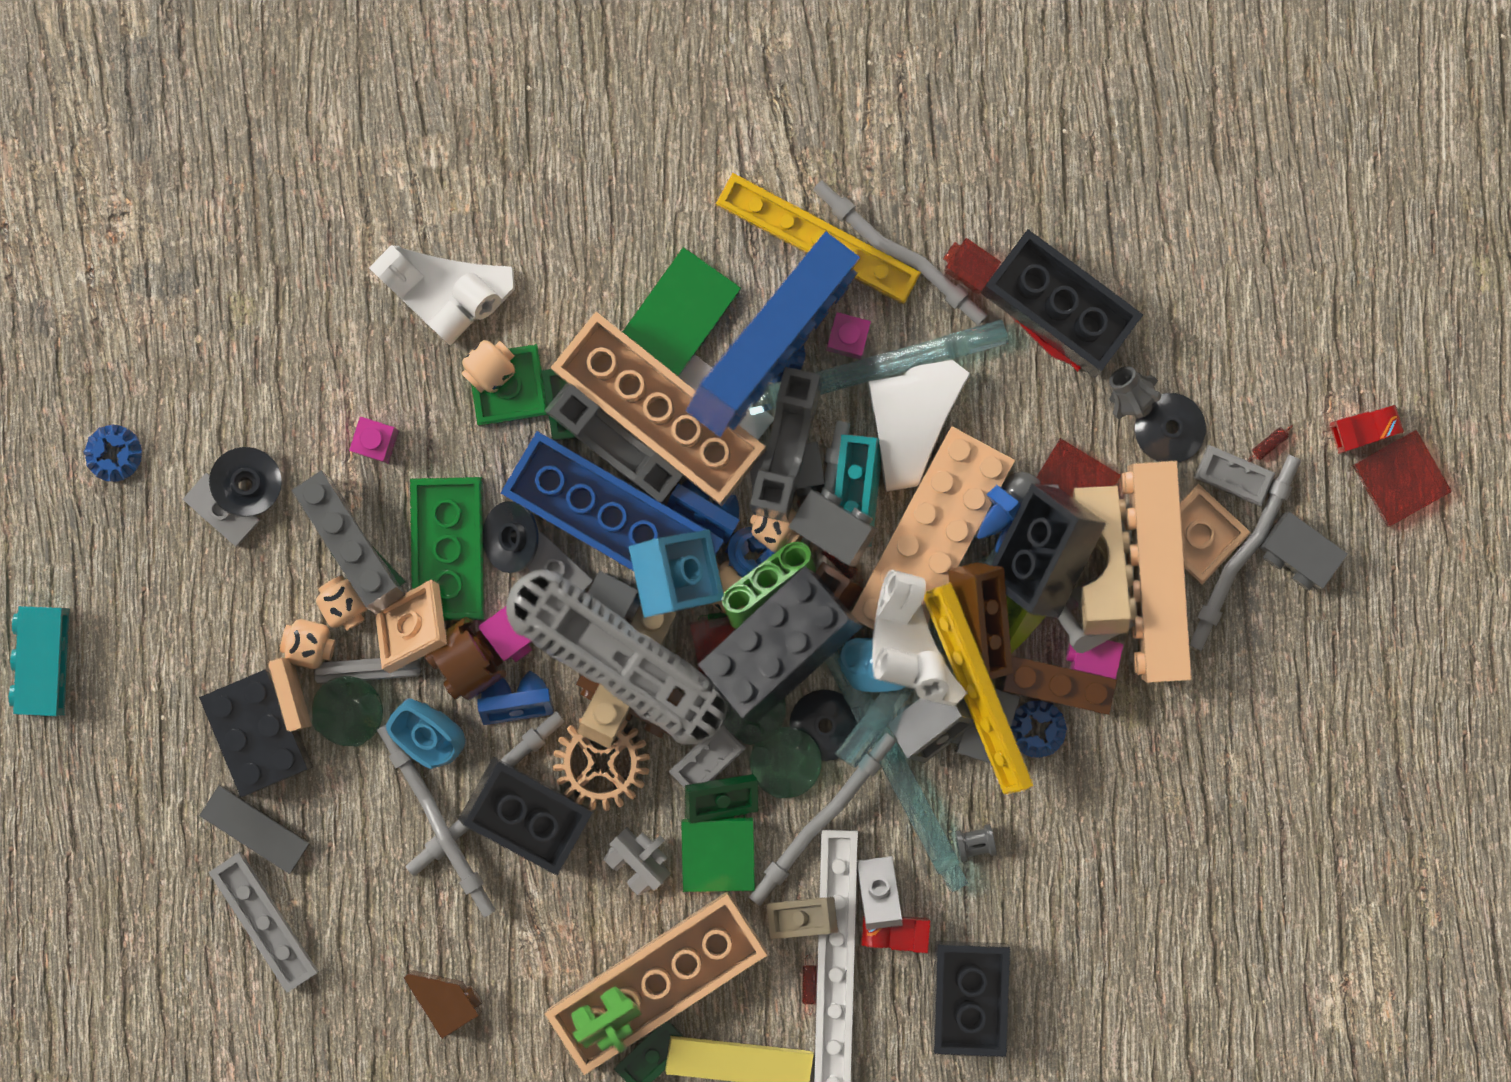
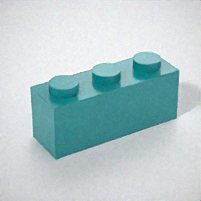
[835,434,882,547]
[8,606,70,716]

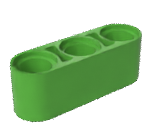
[722,542,817,629]

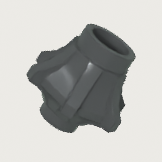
[1109,366,1162,419]

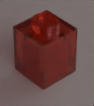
[943,238,1001,295]

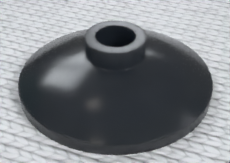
[1134,393,1206,463]
[209,447,282,517]
[483,501,539,573]
[789,689,861,761]

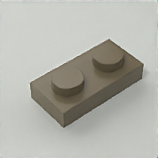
[767,897,838,940]

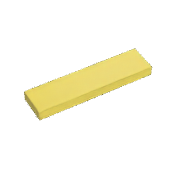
[665,1036,814,1082]

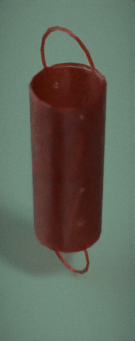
[1248,424,1294,462]
[819,547,863,583]
[802,954,816,1015]

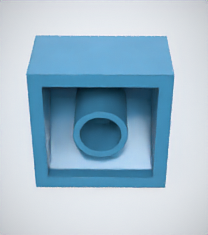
[628,530,724,618]

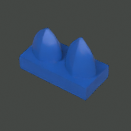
[666,479,740,544]
[977,485,1021,553]
[477,671,554,725]

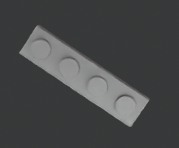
[208,852,319,993]

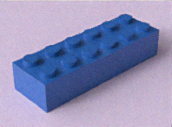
[686,231,860,437]
[500,431,724,571]

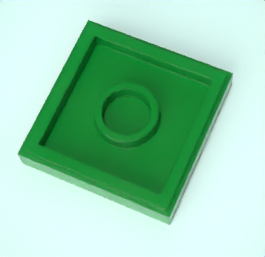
[471,344,548,426]
[681,818,755,892]

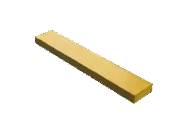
[716,173,921,305]
[924,583,1034,795]

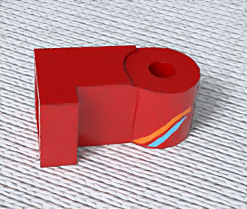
[1329,405,1404,454]
[861,916,930,953]

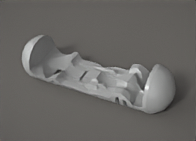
[506,570,728,745]

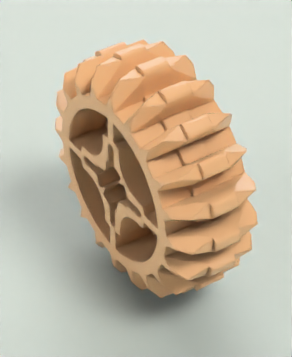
[553,718,650,811]

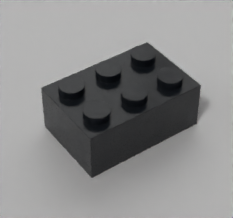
[991,483,1107,618]
[199,669,314,797]
[458,756,593,876]
[931,940,1010,1057]

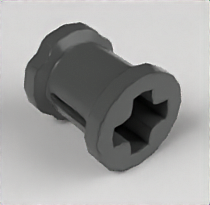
[955,824,997,862]

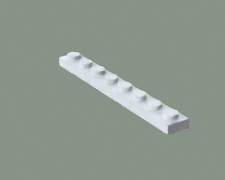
[814,829,858,1082]

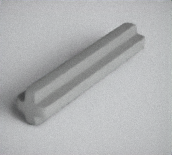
[314,658,421,684]

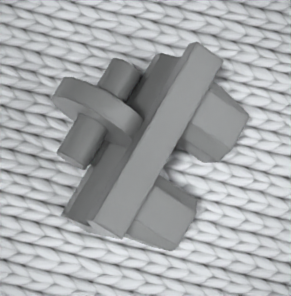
[603,827,671,896]

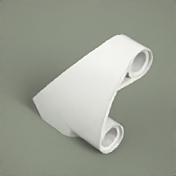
[369,245,515,346]
[868,360,970,492]
[872,570,967,707]

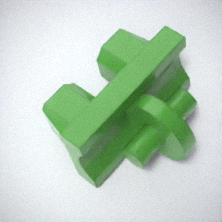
[571,986,642,1053]

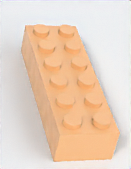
[551,312,766,506]
[851,426,1015,631]
[1121,461,1191,683]
[545,891,767,1075]

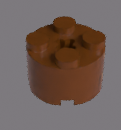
[425,617,506,701]

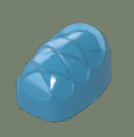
[838,638,906,692]
[386,698,466,769]

